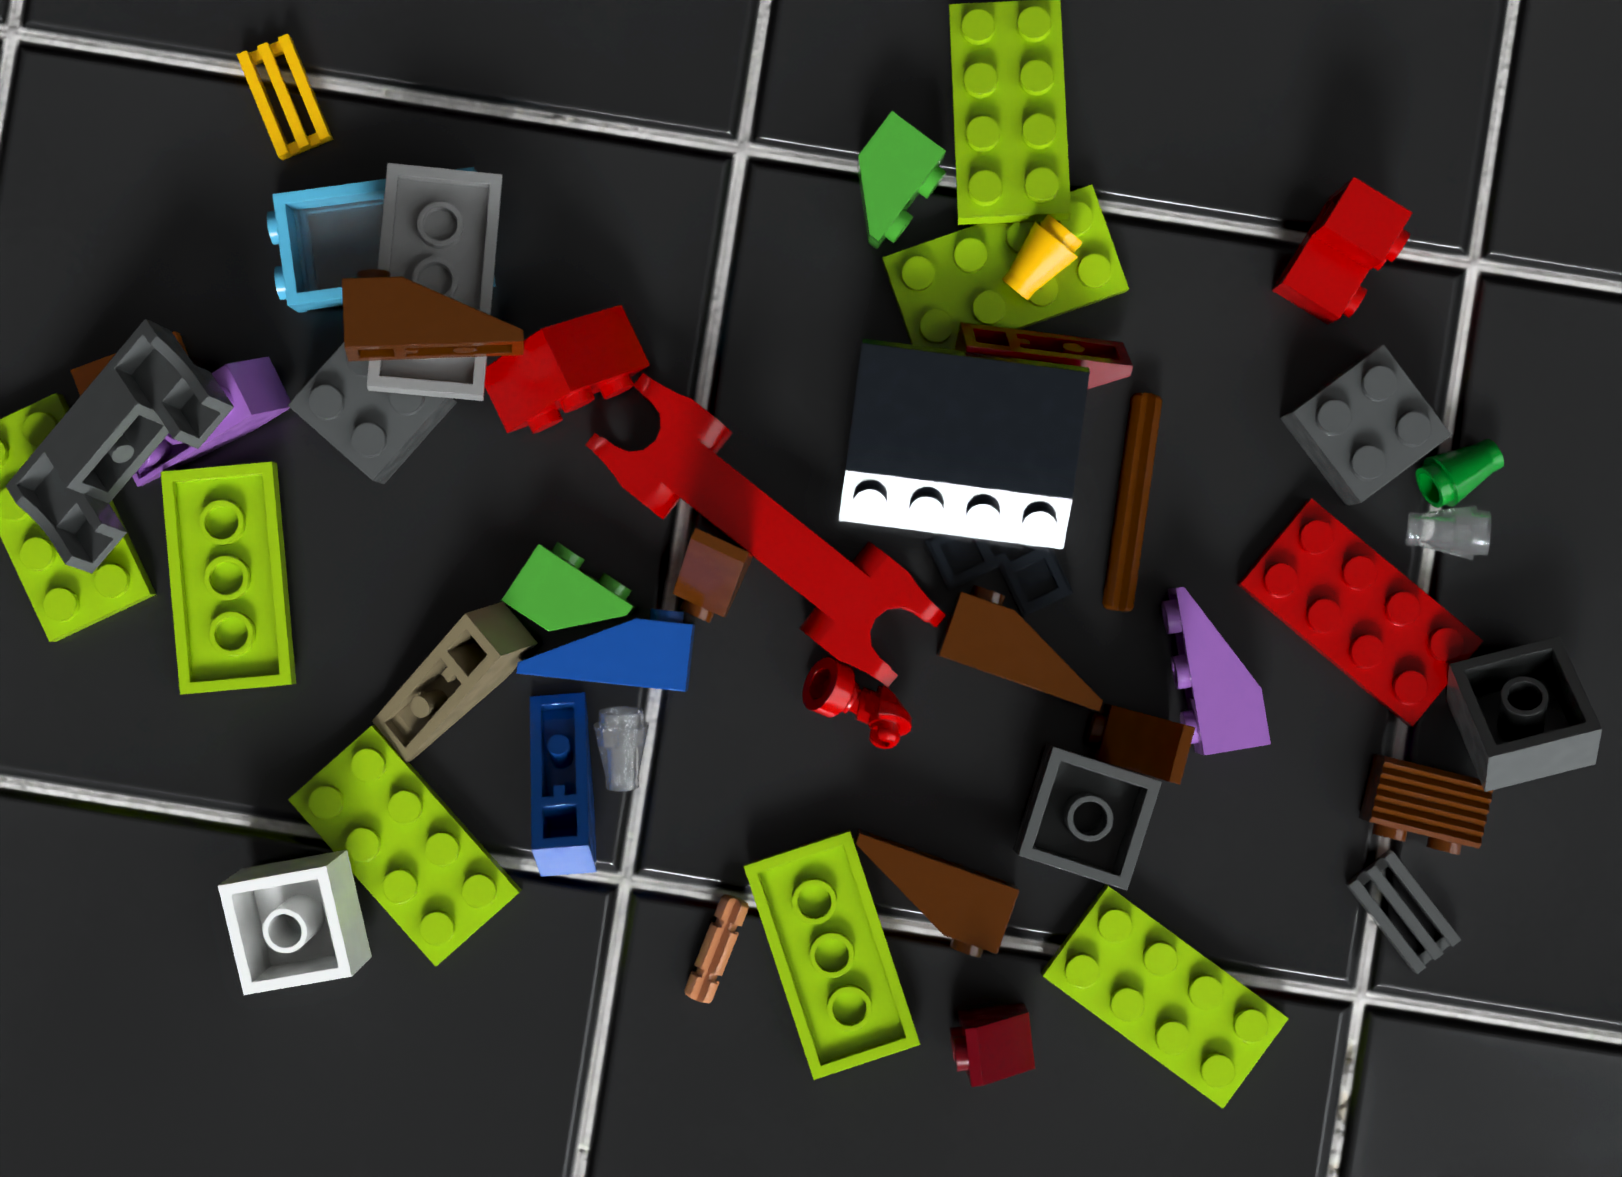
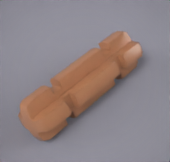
[684,894,749,1004]

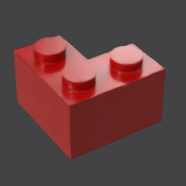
[1272,177,1413,325]
[485,305,650,434]

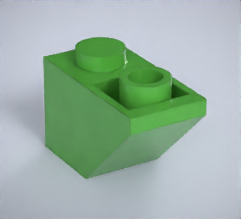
[857,111,947,249]
[502,542,637,631]

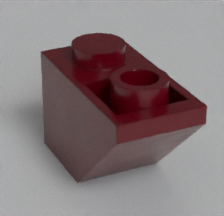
[949,1003,1035,1087]

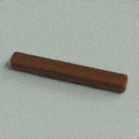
[1102,392,1163,612]

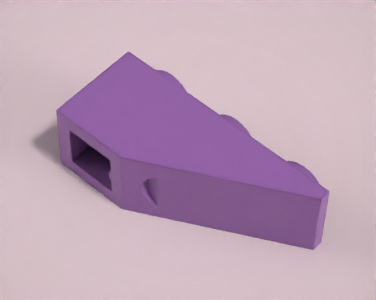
[132,356,291,487]
[1161,587,1271,755]

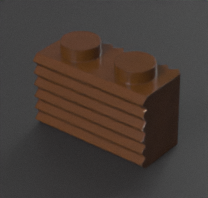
[1359,754,1494,855]

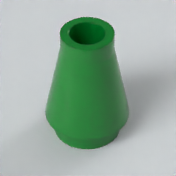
[1415,438,1504,508]

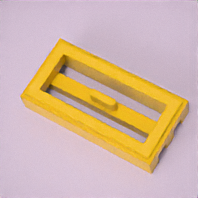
[236,33,333,161]

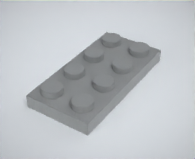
[367,163,502,401]

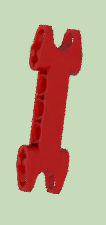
[585,373,946,688]

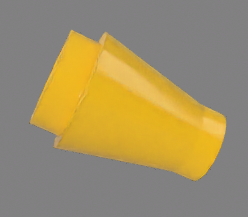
[1002,214,1083,301]

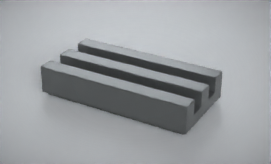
[1345,850,1461,974]

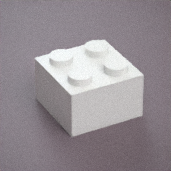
[218,850,372,995]

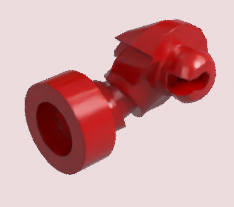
[802,657,912,749]

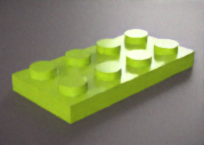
[949,0,1071,225]
[882,184,1129,350]
[0,393,156,642]
[161,462,296,695]
[288,725,522,967]
[744,829,920,1080]
[1041,884,1289,1109]

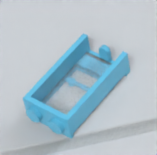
[267,167,496,313]

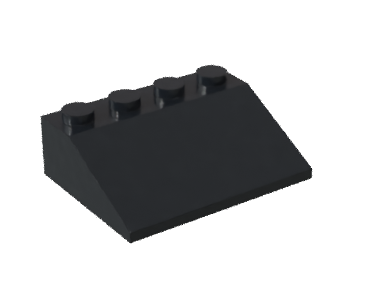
[839,338,1090,549]

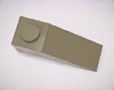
[372,602,538,763]

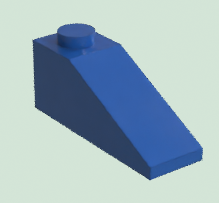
[516,609,695,692]
[530,692,597,877]

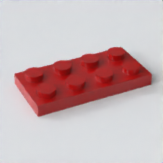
[1237,498,1483,726]

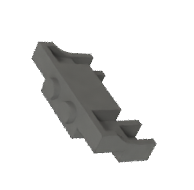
[6,319,234,573]

